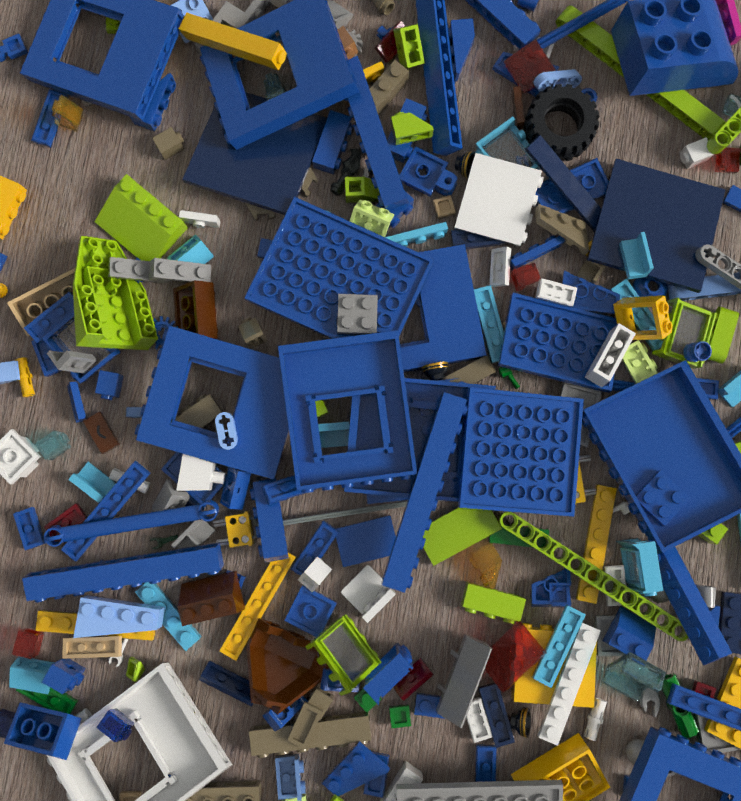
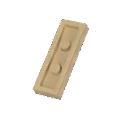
[62,636,122,659]

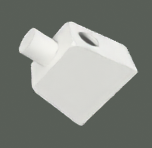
[176,454,225,491]

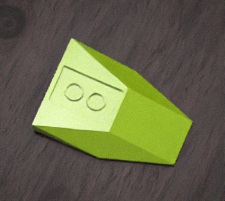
[73,236,158,350]

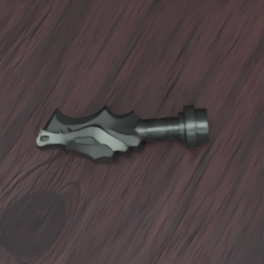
[330,147,363,196]

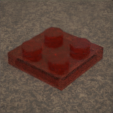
[504,39,556,94]

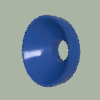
[632,277,668,297]

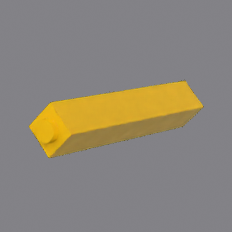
[178,12,287,70]

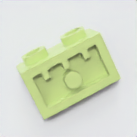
[350,200,394,237]
[622,340,658,384]

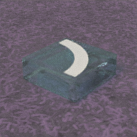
[722,93,741,116]

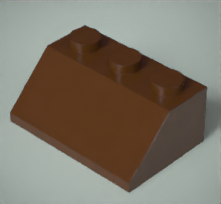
[173,280,218,339]
[178,571,245,626]

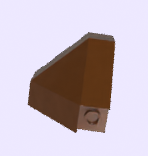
[247,618,335,715]

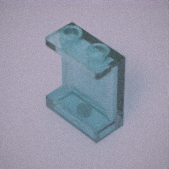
[603,652,666,701]

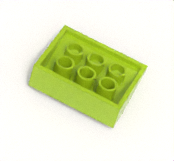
[94,174,188,261]

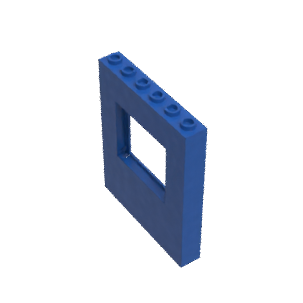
[20,0,184,121]
[199,0,360,150]
[400,244,486,372]
[135,326,289,480]
[278,330,417,493]
[344,378,496,502]
[619,727,741,801]

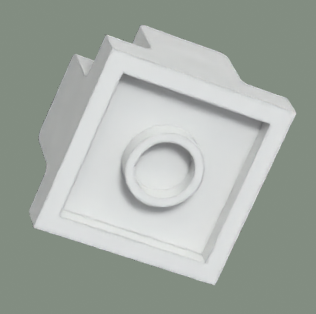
[0,429,41,484]

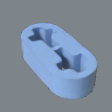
[215,412,238,450]

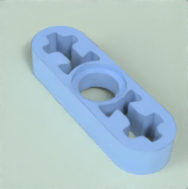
[534,69,582,92]

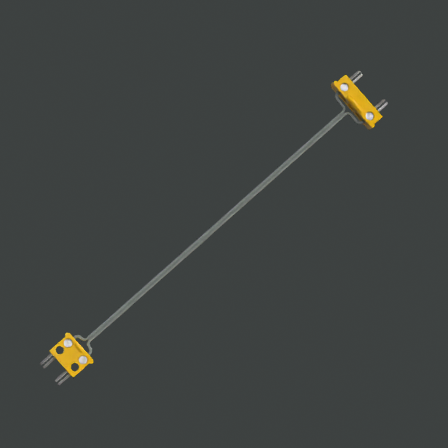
[213,455,597,548]

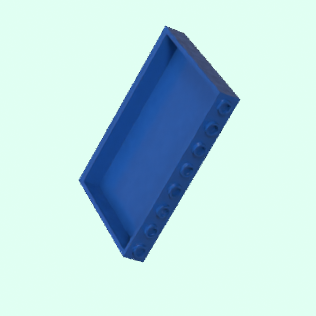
[582,360,741,554]

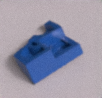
[530,568,571,608]

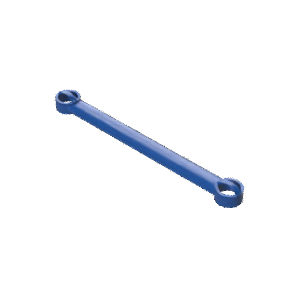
[44,500,219,547]

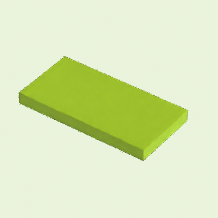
[423,508,502,566]

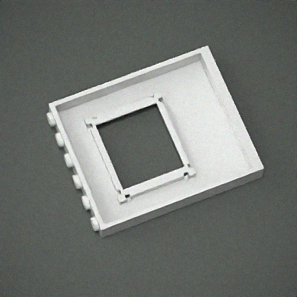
[46,663,232,801]

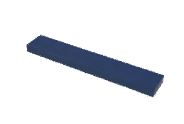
[525,135,601,233]

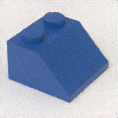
[602,606,656,664]

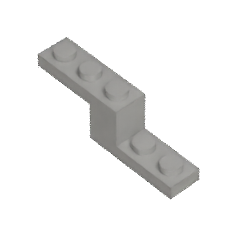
[195,0,272,56]
[108,257,211,284]

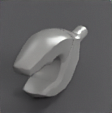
[639,672,661,717]

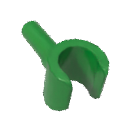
[498,367,520,389]

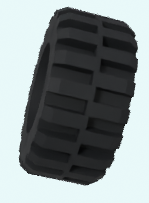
[524,84,600,161]

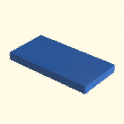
[535,158,609,214]

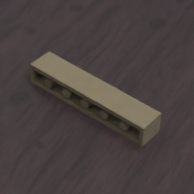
[249,711,371,758]

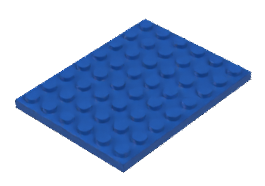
[244,197,434,339]

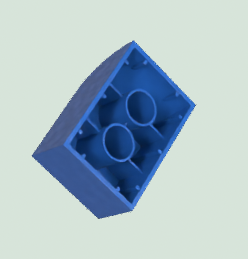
[611,0,739,96]

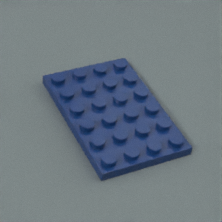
[498,293,617,393]

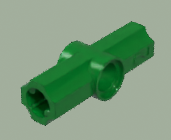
[658,673,699,738]

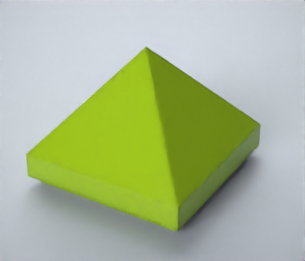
[126,657,146,682]

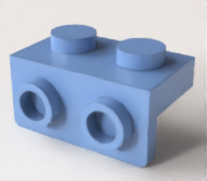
[275,754,306,801]

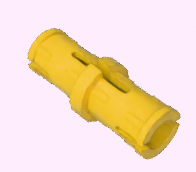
[14,357,35,397]

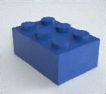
[4,702,82,760]

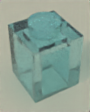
[35,430,71,460]

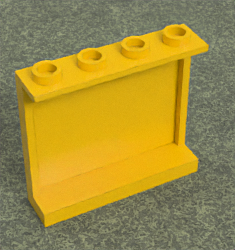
[511,623,597,708]

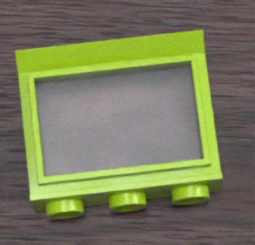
[652,297,717,369]
[305,614,382,696]

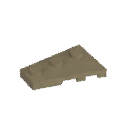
[535,204,589,255]

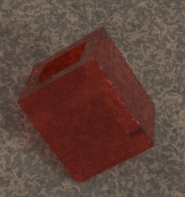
[715,147,741,173]
[510,262,541,291]
[12,628,44,659]

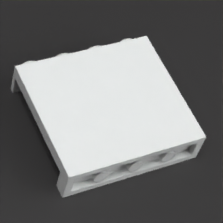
[454,153,544,247]

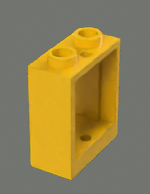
[613,295,672,340]

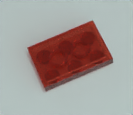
[485,621,546,693]

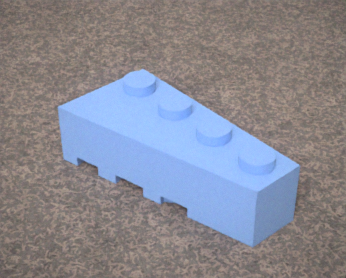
[73,595,165,638]

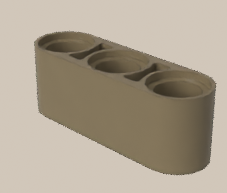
[441,355,496,384]

